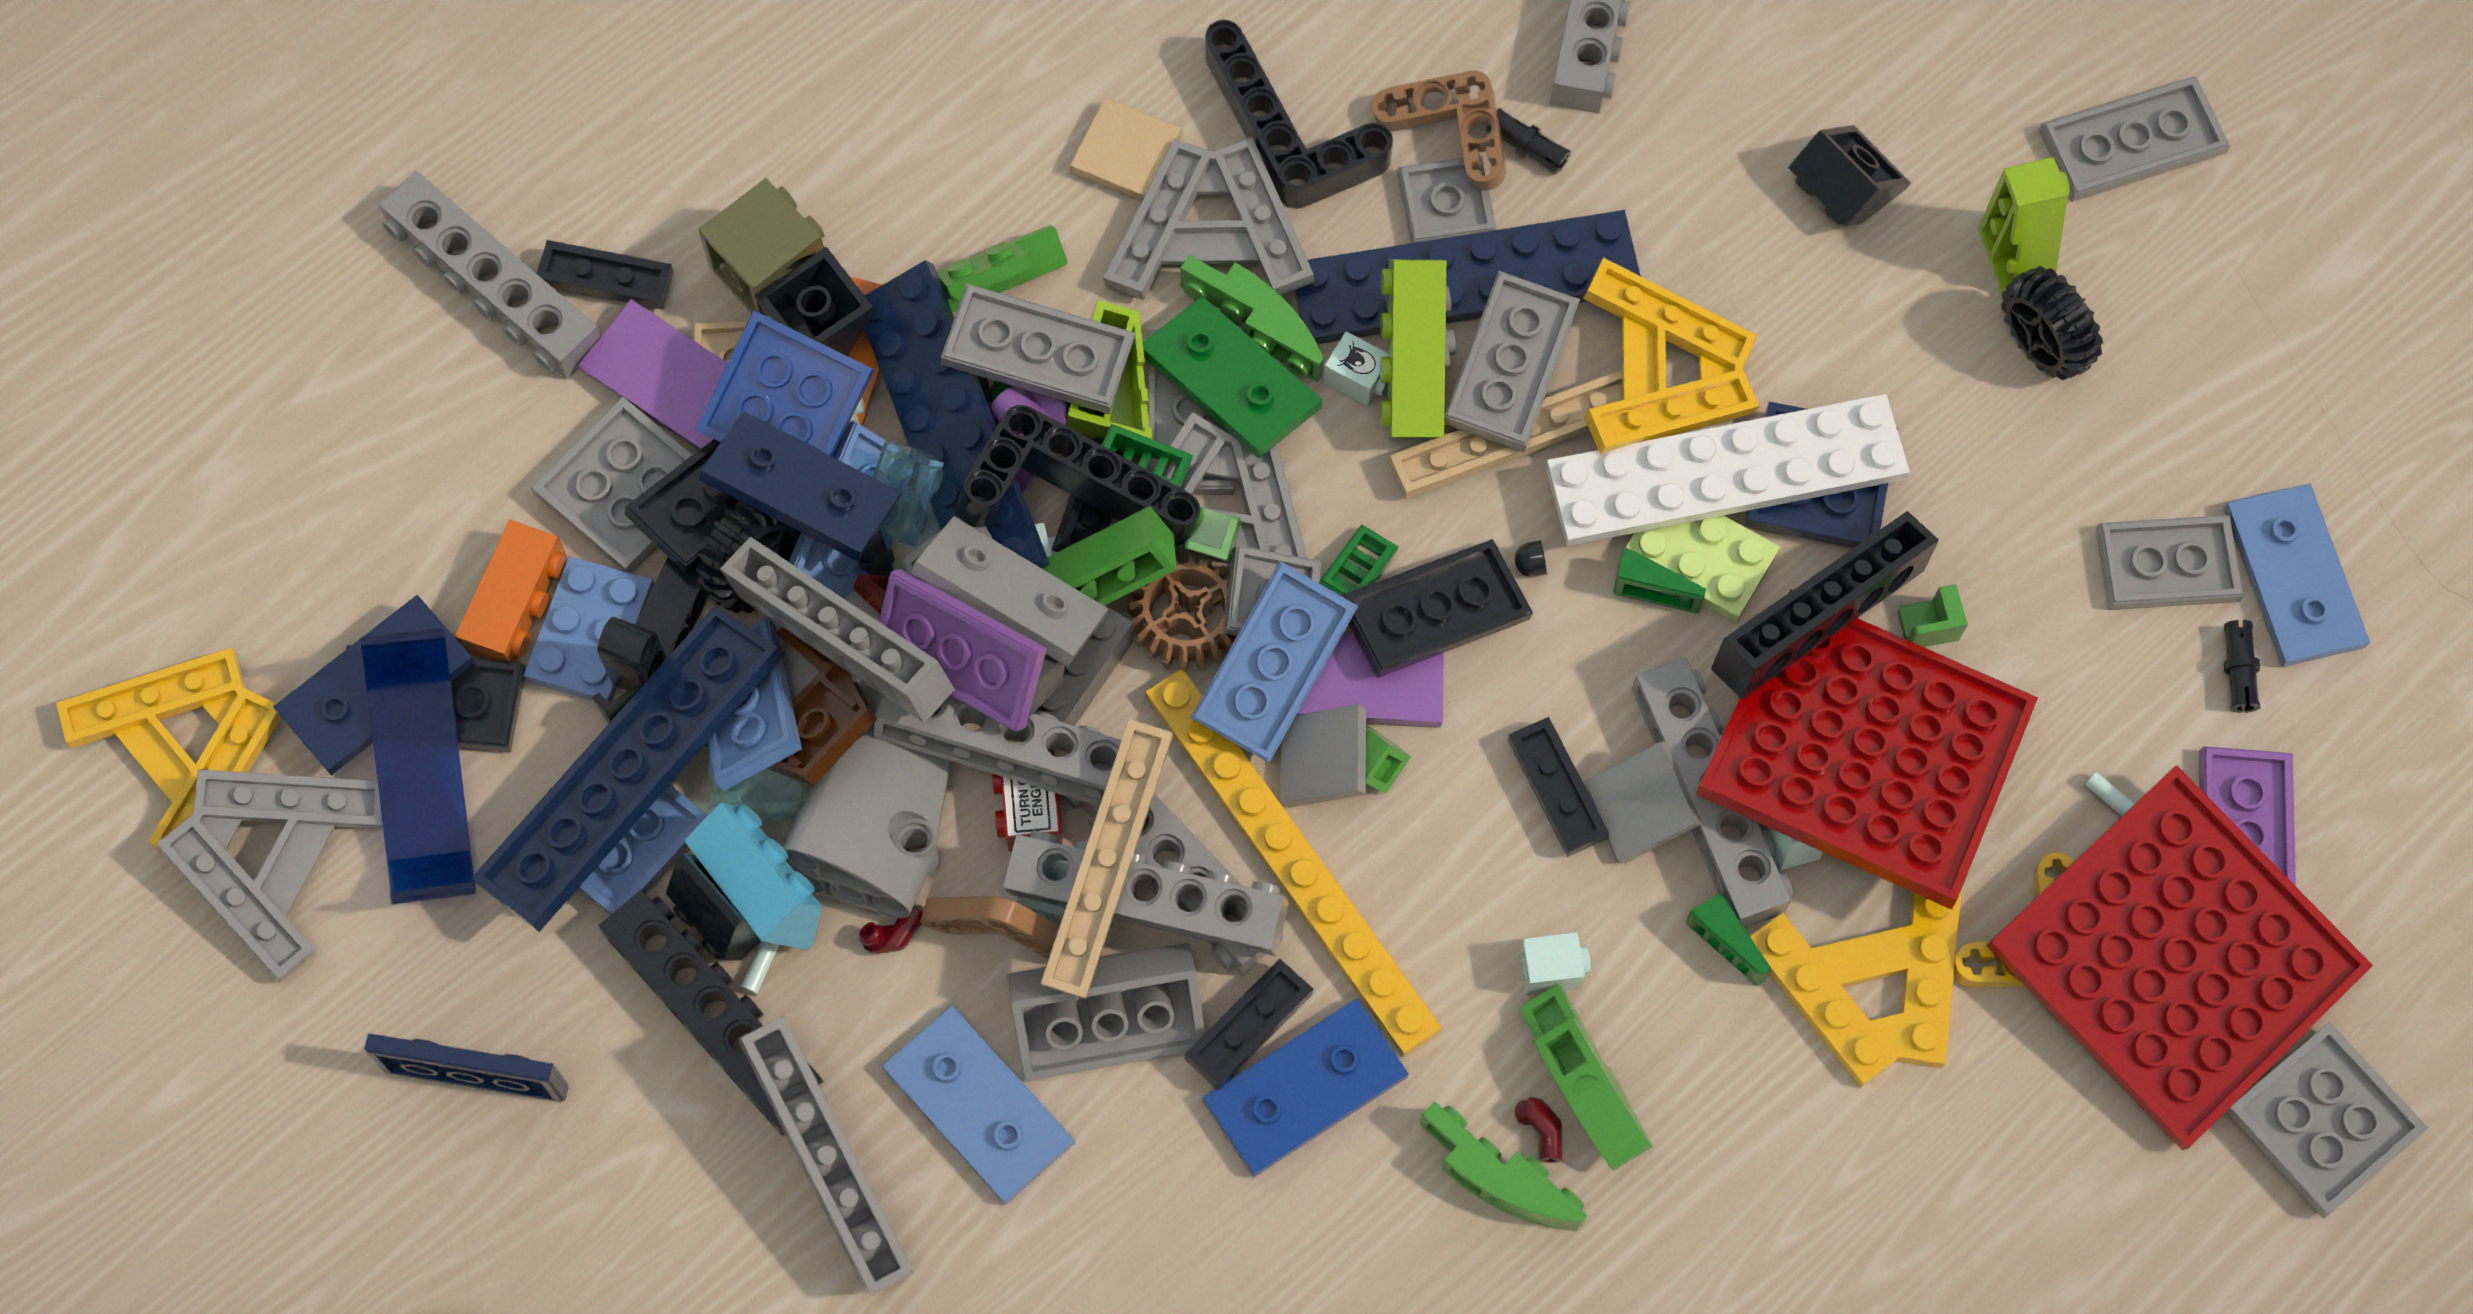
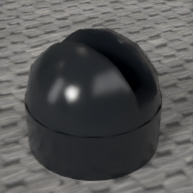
[1514,540,1547,577]

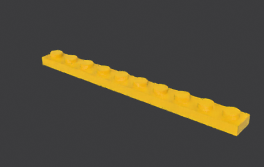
[1145,670,1442,1057]

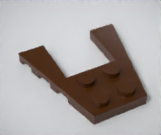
[704,627,877,786]

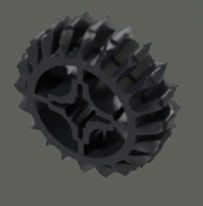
[2001,266,2103,381]
[695,501,801,614]

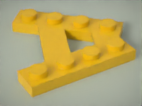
[1583,258,1759,455]
[56,647,282,851]
[1750,889,1962,1088]

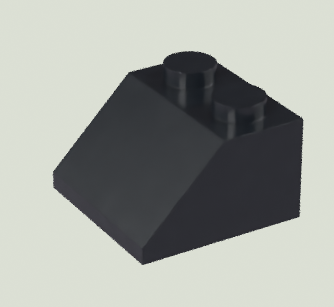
[1788,125,1911,227]
[755,247,875,356]
[665,854,761,960]

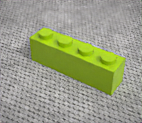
[1379,259,1447,437]

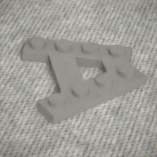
[1103,137,1315,300]
[1136,412,1307,558]
[157,769,386,982]

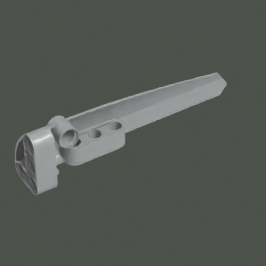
[783,508,952,918]

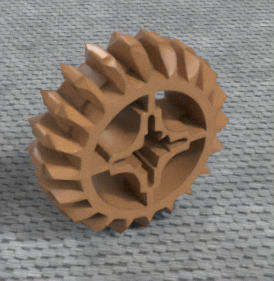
[1127,553,1236,671]

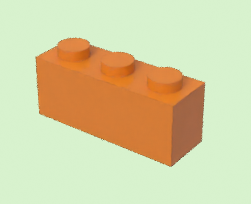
[455,519,567,662]

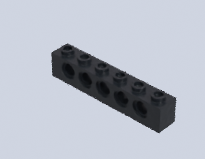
[1711,511,1939,700]
[598,890,824,1137]

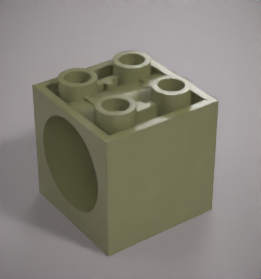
[698,178,825,315]

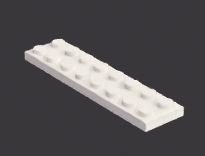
[1546,394,1910,546]

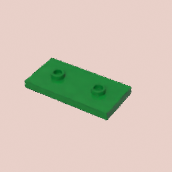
[1143,296,1322,459]

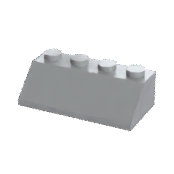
[1007,943,1205,1081]

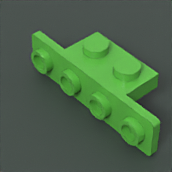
[937,225,1067,313]

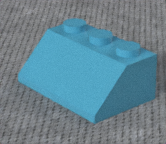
[684,802,822,950]

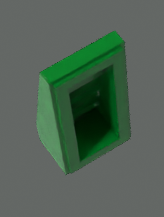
[1102,424,1193,487]
[1319,524,1399,596]
[1613,548,1706,614]
[1686,894,1771,986]

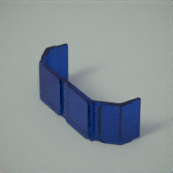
[360,628,477,906]

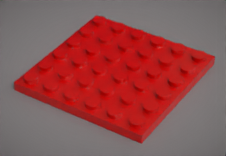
[1695,589,2038,910]
[1986,765,2373,1151]

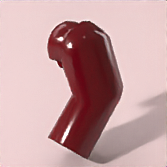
[859,906,922,954]
[1514,1097,1562,1163]

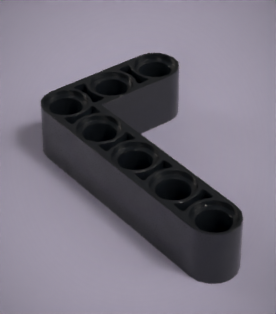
[1205,19,1393,209]
[955,405,1201,546]
[597,557,709,691]

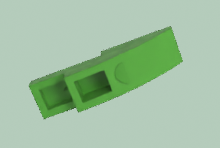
[1180,255,1324,382]
[1519,983,1653,1170]
[1420,1101,1588,1231]

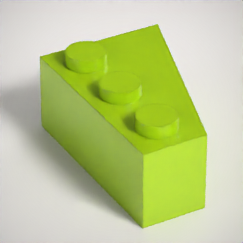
[1978,157,2069,293]
[1065,299,1152,458]

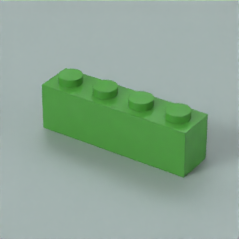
[1043,506,1177,606]

